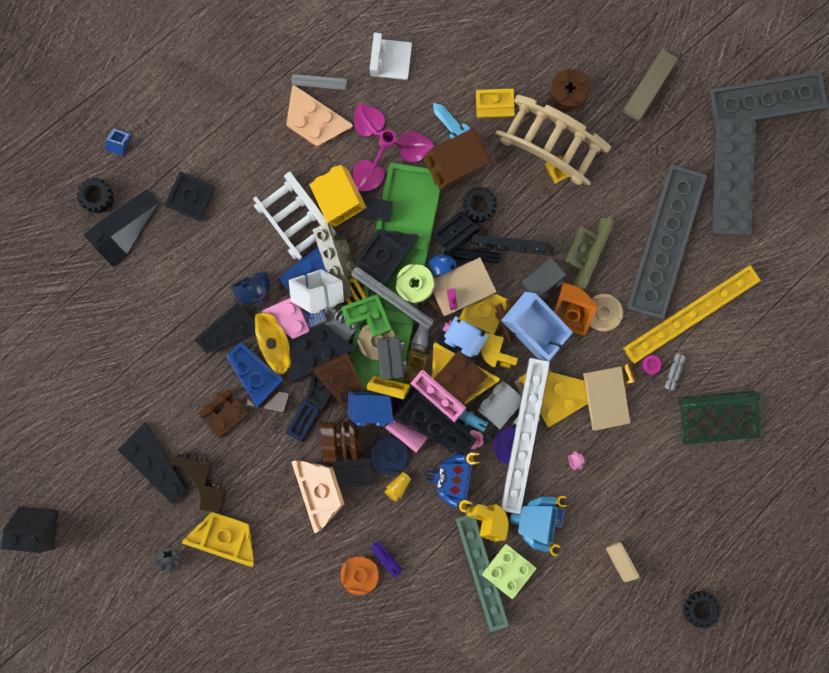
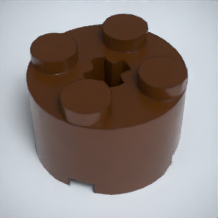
[549,69,590,112]

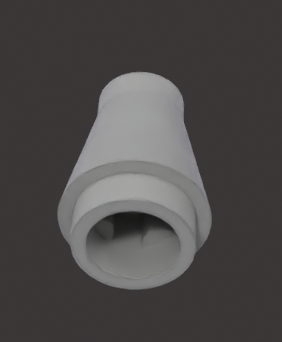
[410,324,430,354]

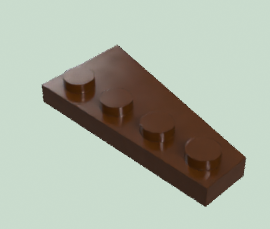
[312,352,375,430]

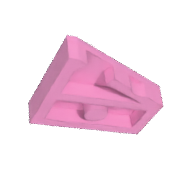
[262,298,311,339]

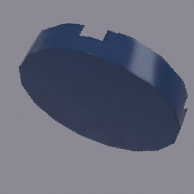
[370,436,409,475]

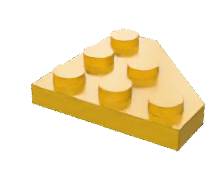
[519,371,588,428]

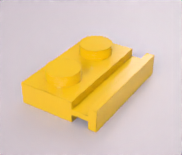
[476,89,515,119]

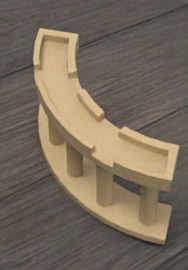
[495,95,611,185]

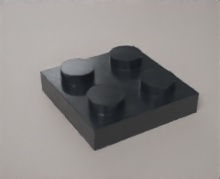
[164,171,215,222]

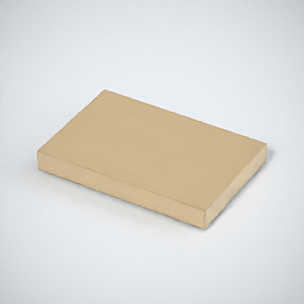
[433,258,496,317]
[583,366,630,431]

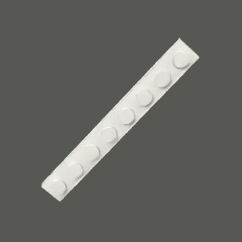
[501,358,549,514]

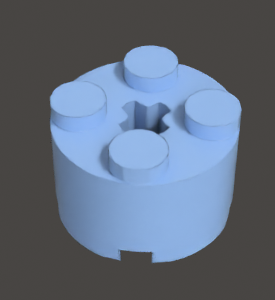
[444,316,489,357]

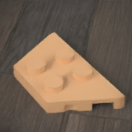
[286,85,354,147]
[292,460,344,533]

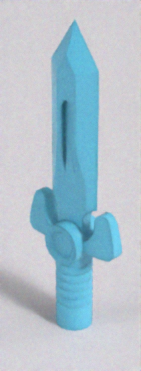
[433,103,470,139]

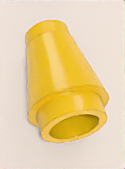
[384,472,411,502]

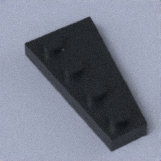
[472,235,554,256]
[393,390,477,456]
[118,422,187,504]

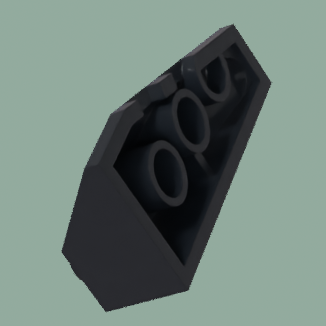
[84,189,159,267]

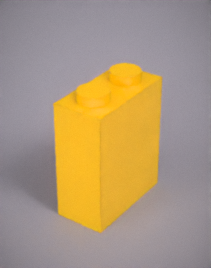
[309,165,366,227]

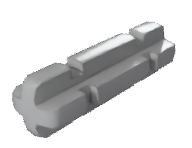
[665,354,686,391]

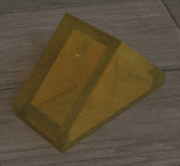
[403,350,429,383]

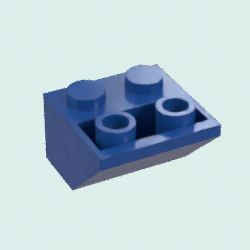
[347,392,393,426]

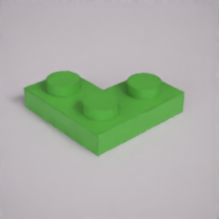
[341,294,392,338]

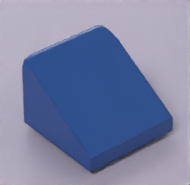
[105,128,131,156]

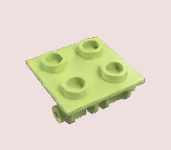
[482,544,537,599]

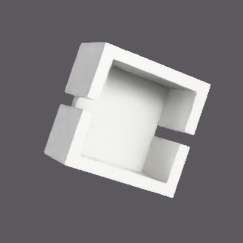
[289,269,344,313]

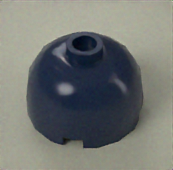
[231,272,270,306]

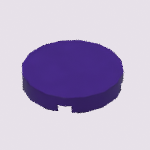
[493,427,516,464]

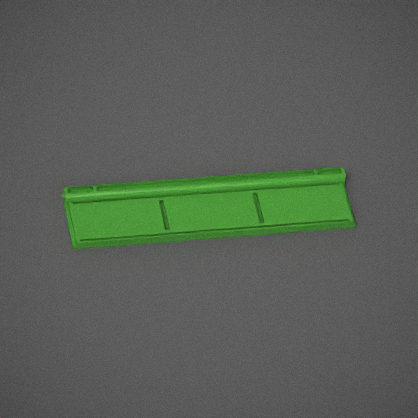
[349,162,441,389]

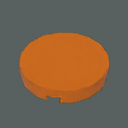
[341,556,379,595]

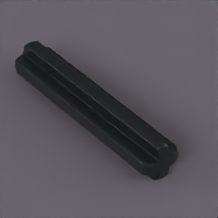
[444,249,500,263]

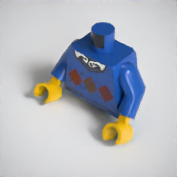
[426,453,479,513]

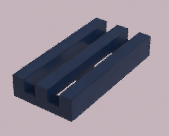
[285,399,321,442]

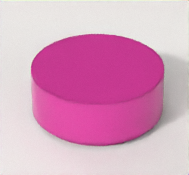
[641,355,662,375]

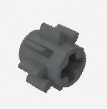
[155,549,180,573]

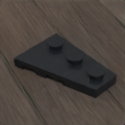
[194,302,256,354]

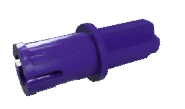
[371,541,403,577]

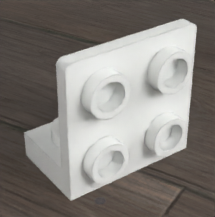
[370,33,412,80]

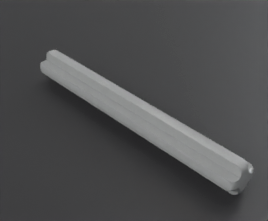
[351,267,434,329]

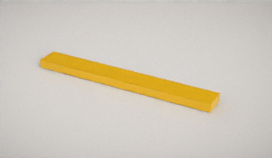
[623,265,761,364]

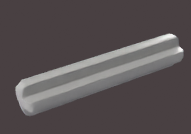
[291,74,347,90]

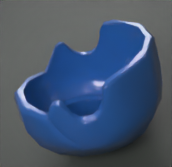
[428,254,457,277]

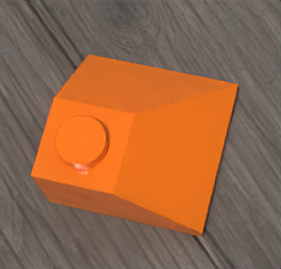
[553,282,597,336]

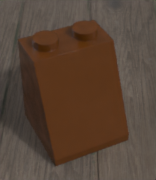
[423,128,492,190]

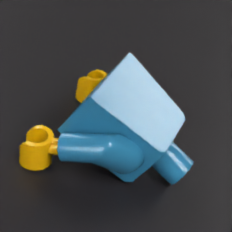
[510,496,567,556]

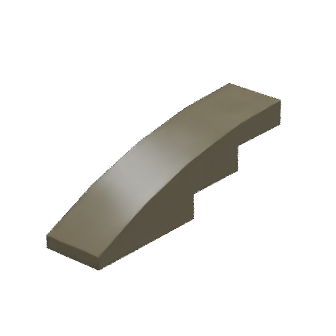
[622,49,678,122]

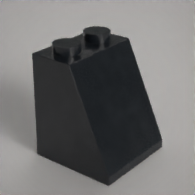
[1,507,58,553]

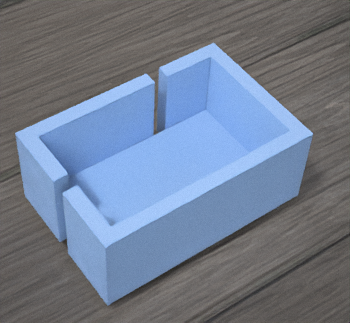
[501,292,573,361]

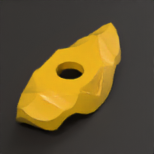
[255,312,291,375]

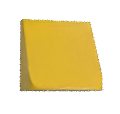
[545,156,569,184]

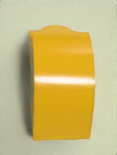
[480,332,518,369]
[466,504,509,542]

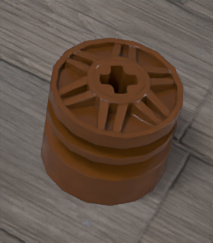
[321,420,360,463]

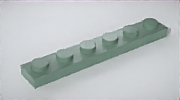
[456,515,509,632]

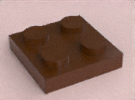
[434,351,488,404]

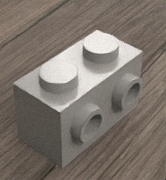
[478,381,522,429]

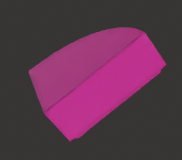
[447,288,458,311]

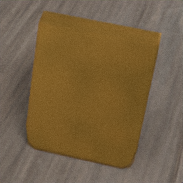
[621,362,639,386]

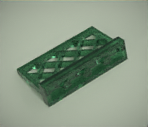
[678,390,761,444]

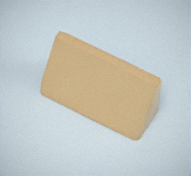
[606,541,639,582]

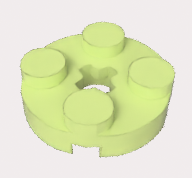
[396,264,435,303]

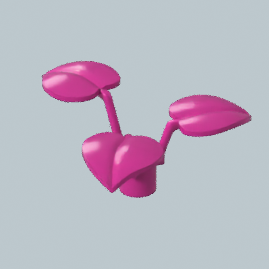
[353,102,434,191]

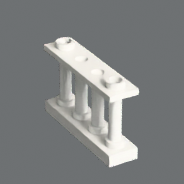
[253,171,337,261]

